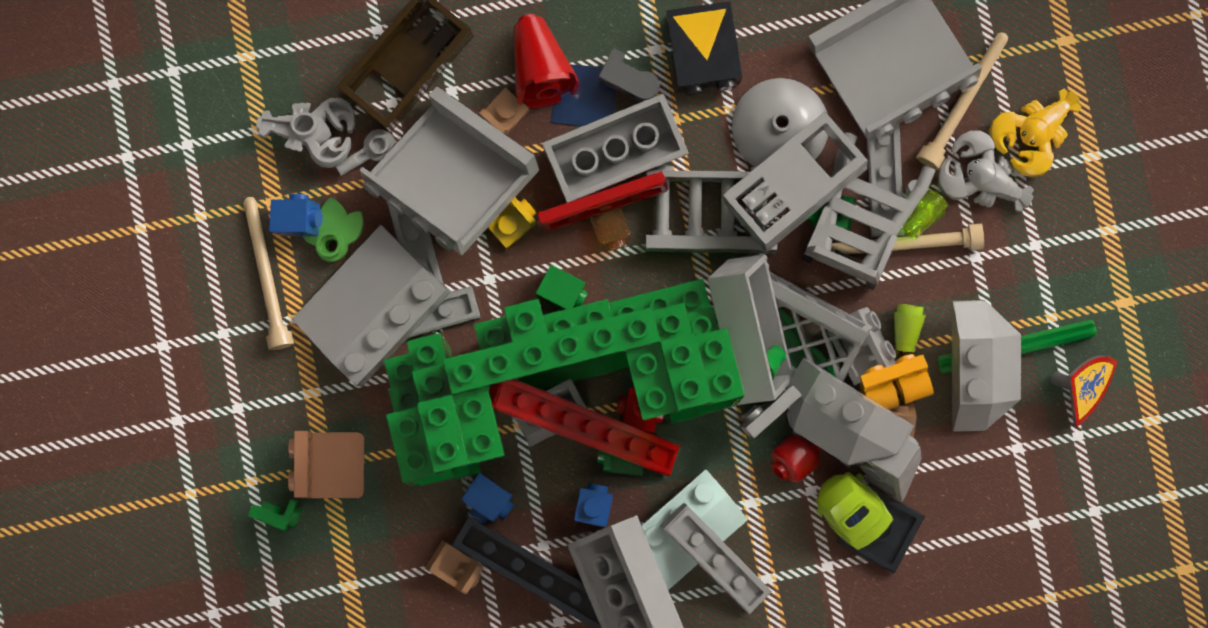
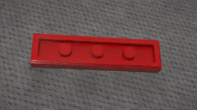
[538,171,669,232]

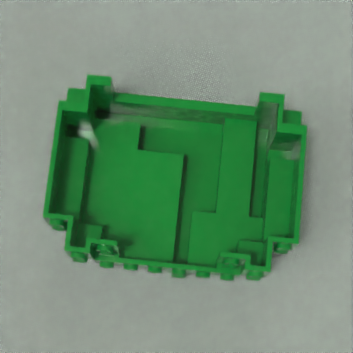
[384,279,745,488]

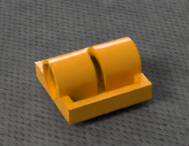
[859,354,934,410]

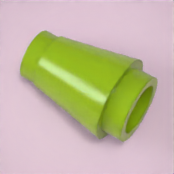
[893,304,926,352]

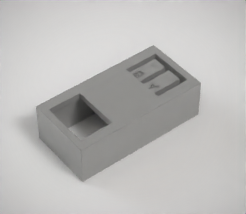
[723,111,868,252]
[708,254,793,405]

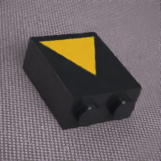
[666,1,743,96]

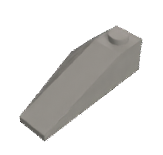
[787,409,922,502]

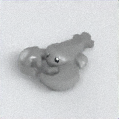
[256,98,355,168]
[937,131,1034,212]

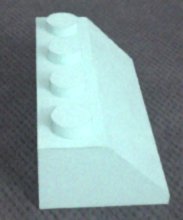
[642,470,748,590]

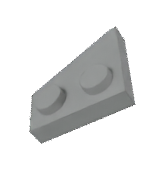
[739,385,802,438]

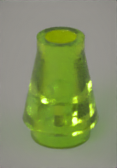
[902,190,948,239]

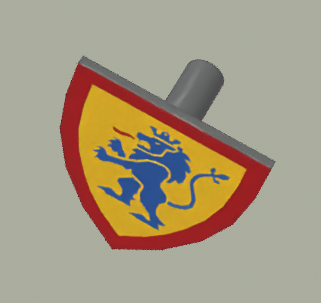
[1051,356,1118,428]

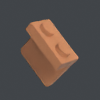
[288,431,365,498]

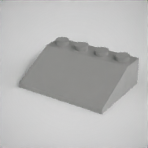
[292,225,452,386]

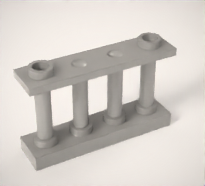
[646,165,777,254]

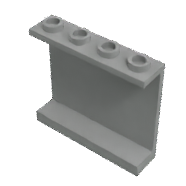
[808,0,982,141]

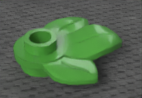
[303,197,364,262]

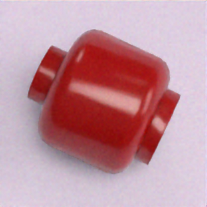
[771,434,820,483]

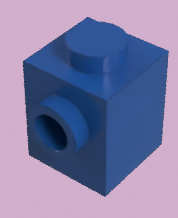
[269,194,323,236]
[461,473,514,524]
[574,483,613,528]

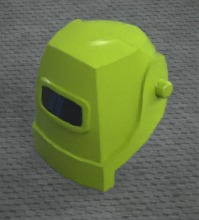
[816,472,893,550]

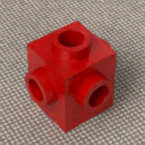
[616,387,664,434]

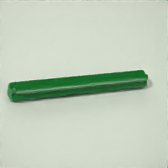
[937,319,1097,373]

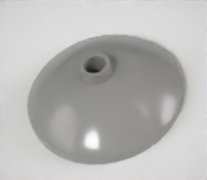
[732,78,828,167]

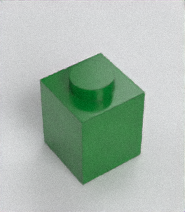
[536,265,588,310]

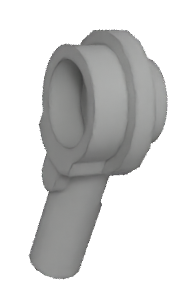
[336,129,396,176]

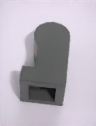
[598,48,660,103]

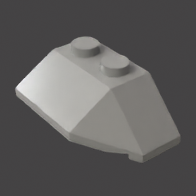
[952,300,1021,431]
[787,358,914,465]

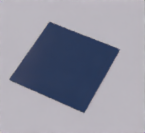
[551,64,616,126]

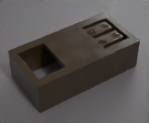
[337,0,474,134]

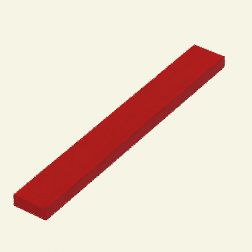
[489,379,680,477]

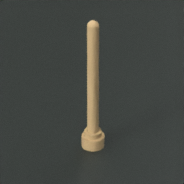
[916,32,1008,170]
[244,197,294,350]
[831,223,984,255]

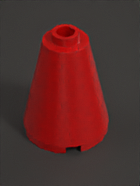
[513,14,580,108]

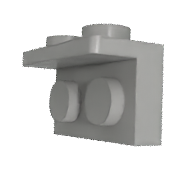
[827,307,896,386]

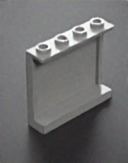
[359,87,539,256]

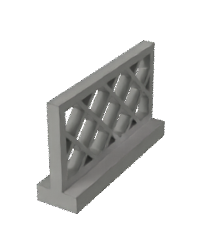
[769,271,872,381]

